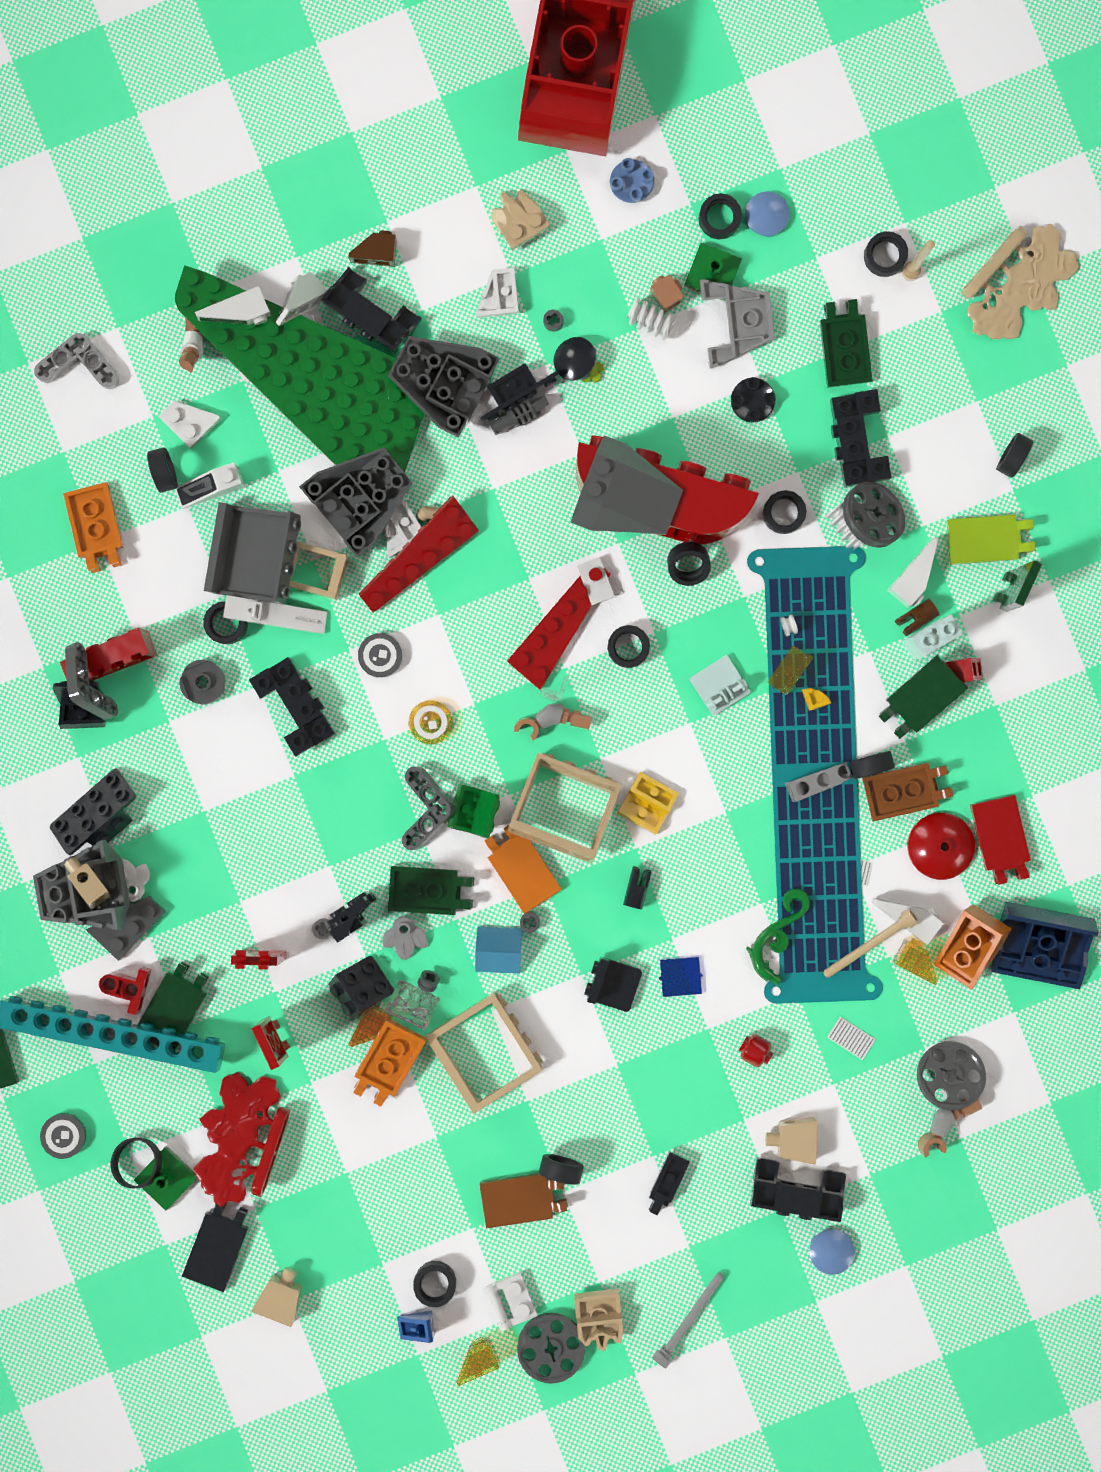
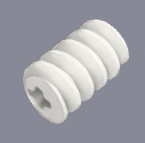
[626,297,676,341]
[825,502,873,550]

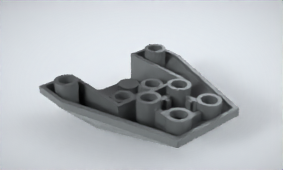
[388,336,500,438]
[299,447,412,557]

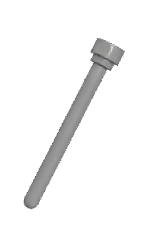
[652,1272,724,1369]

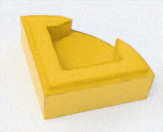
[802,688,831,711]

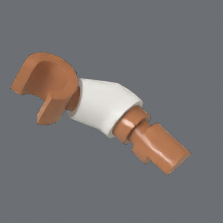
[179,318,203,373]

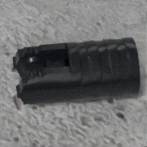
[623,866,652,910]

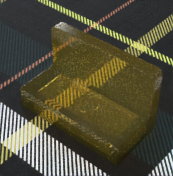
[767,645,813,695]

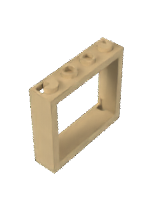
[508,753,622,864]
[425,991,544,1114]

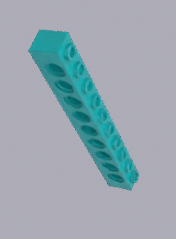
[0,996,226,1073]

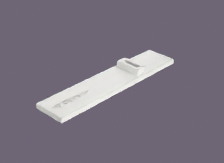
[223,595,327,634]

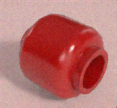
[738,1034,774,1068]

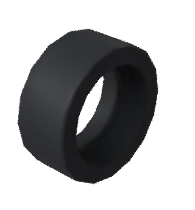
[698,193,742,240]
[864,231,908,277]
[996,433,1034,478]
[147,447,178,493]
[762,490,807,534]
[667,541,711,586]
[203,601,248,644]
[607,625,650,668]
[850,751,895,779]
[539,1154,584,1185]
[413,1261,457,1308]

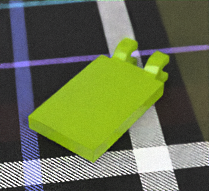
[947,514,1036,565]

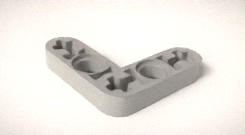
[34,333,119,390]

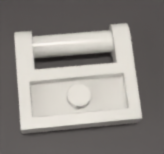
[483,1272,538,1331]

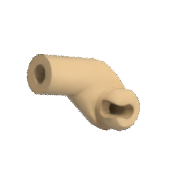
[417,506,439,522]

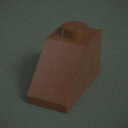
[348,230,397,267]

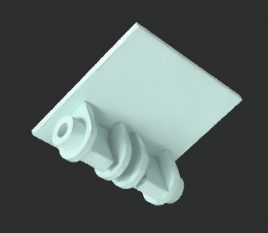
[689,655,751,716]

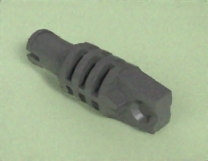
[490,395,549,435]

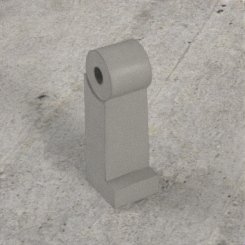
[785,762,853,802]

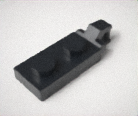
[648,1151,690,1216]

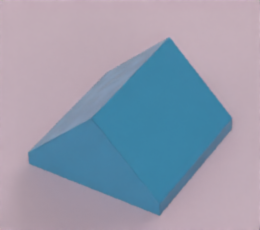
[475,926,522,974]

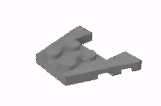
[699,279,775,369]

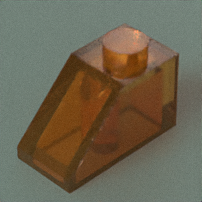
[348,1004,395,1047]

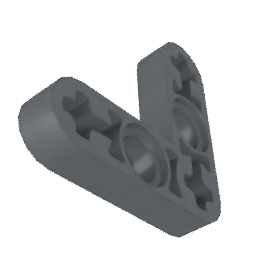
[65,641,118,720]
[402,766,455,850]

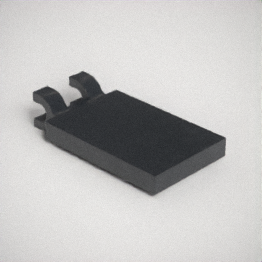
[181,1203,249,1293]

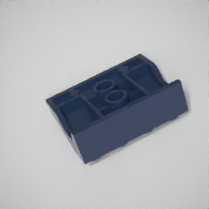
[991,901,1099,990]

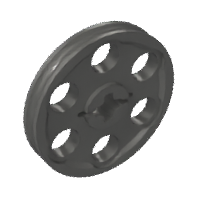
[843,482,905,548]
[916,1041,986,1111]
[517,1313,585,1384]

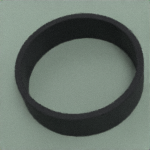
[110,1138,163,1189]

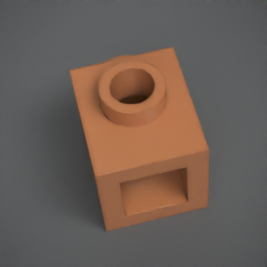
[650,274,684,314]

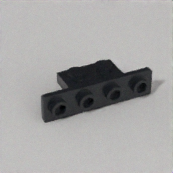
[479,363,559,423]

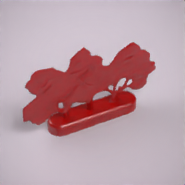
[193,1072,290,1207]

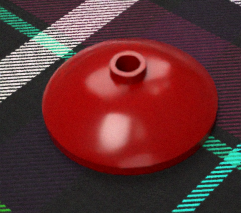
[907,812,975,880]

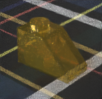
[892,938,938,985]
[456,1337,500,1386]

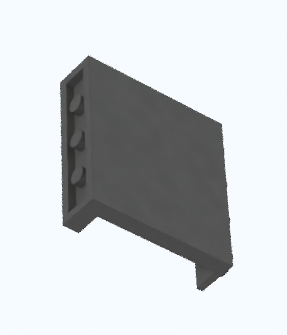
[203,502,301,604]

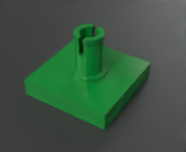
[684,243,742,302]
[134,1146,197,1211]

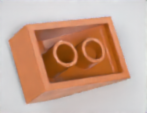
[933,904,1011,990]

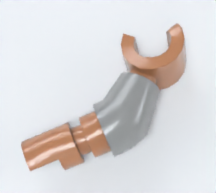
[514,703,592,741]
[918,1099,983,1158]

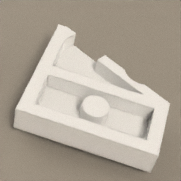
[475,267,519,318]
[158,401,221,449]
[385,498,421,558]

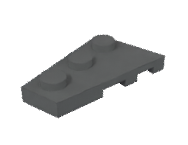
[86,896,166,961]

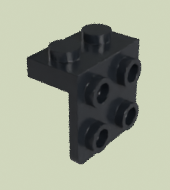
[52,680,106,729]
[328,956,394,1021]
[584,956,642,1012]

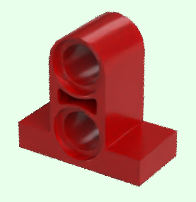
[945,658,983,682]
[99,967,152,1015]

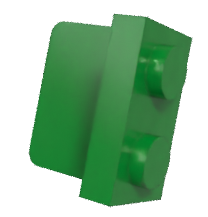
[447,784,500,839]

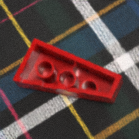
[60,627,158,681]

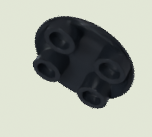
[553,337,596,381]
[731,377,776,423]

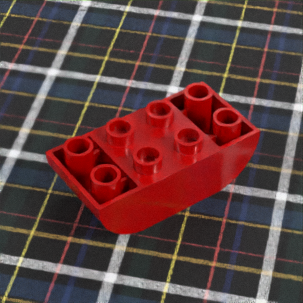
[518,0,635,157]
[576,435,759,545]

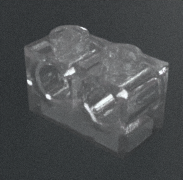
[385,979,441,1030]

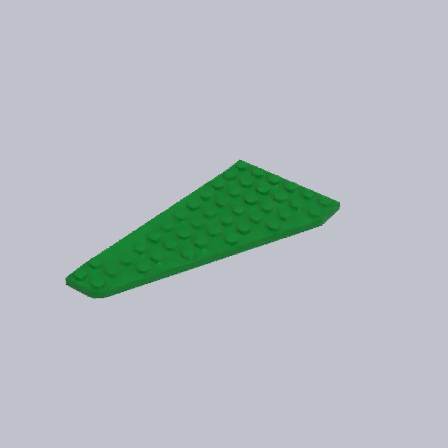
[175,265,424,473]

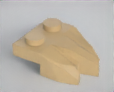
[492,189,550,251]
[574,1289,623,1351]

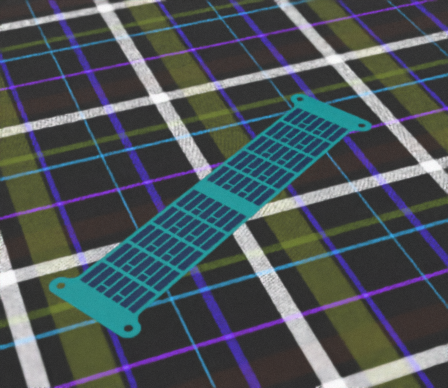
[747,546,883,1004]

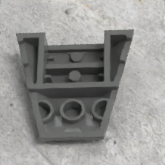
[33,840,130,930]

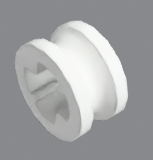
[781,614,798,637]

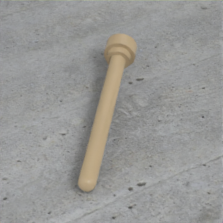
[902,240,935,281]
[824,908,919,977]

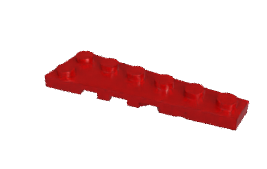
[359,495,479,613]
[506,568,611,690]

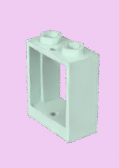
[902,614,963,660]

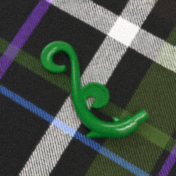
[746,888,810,986]

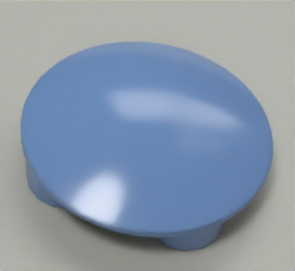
[610,158,654,203]
[745,191,790,237]
[809,1229,855,1275]

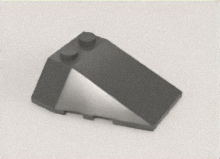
[570,435,683,535]

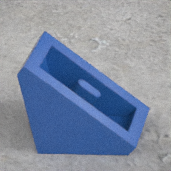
[397,1310,435,1343]

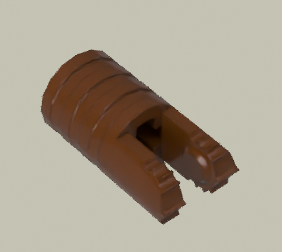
[894,598,940,636]

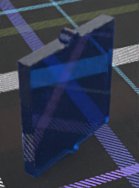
[659,957,703,997]

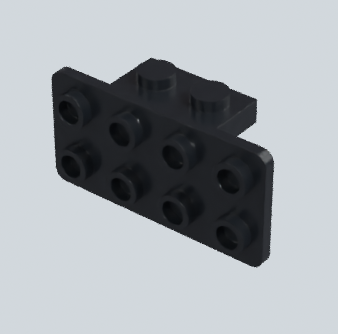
[50,768,136,856]

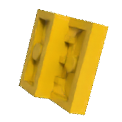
[617,772,679,835]

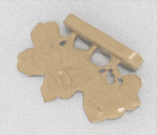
[960,224,1079,340]

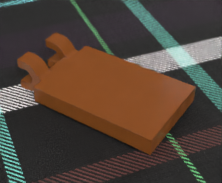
[862,763,954,822]
[479,1173,568,1229]

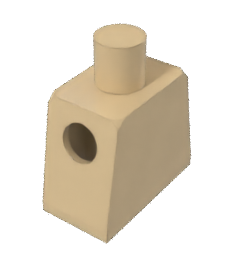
[64,856,110,910]
[765,1117,818,1165]
[251,1267,302,1327]

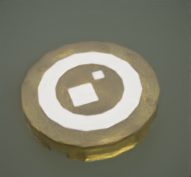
[408,700,453,745]

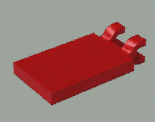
[970,795,1031,885]
[231,949,287,970]
[251,1016,290,1070]

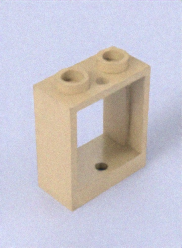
[289,541,349,600]

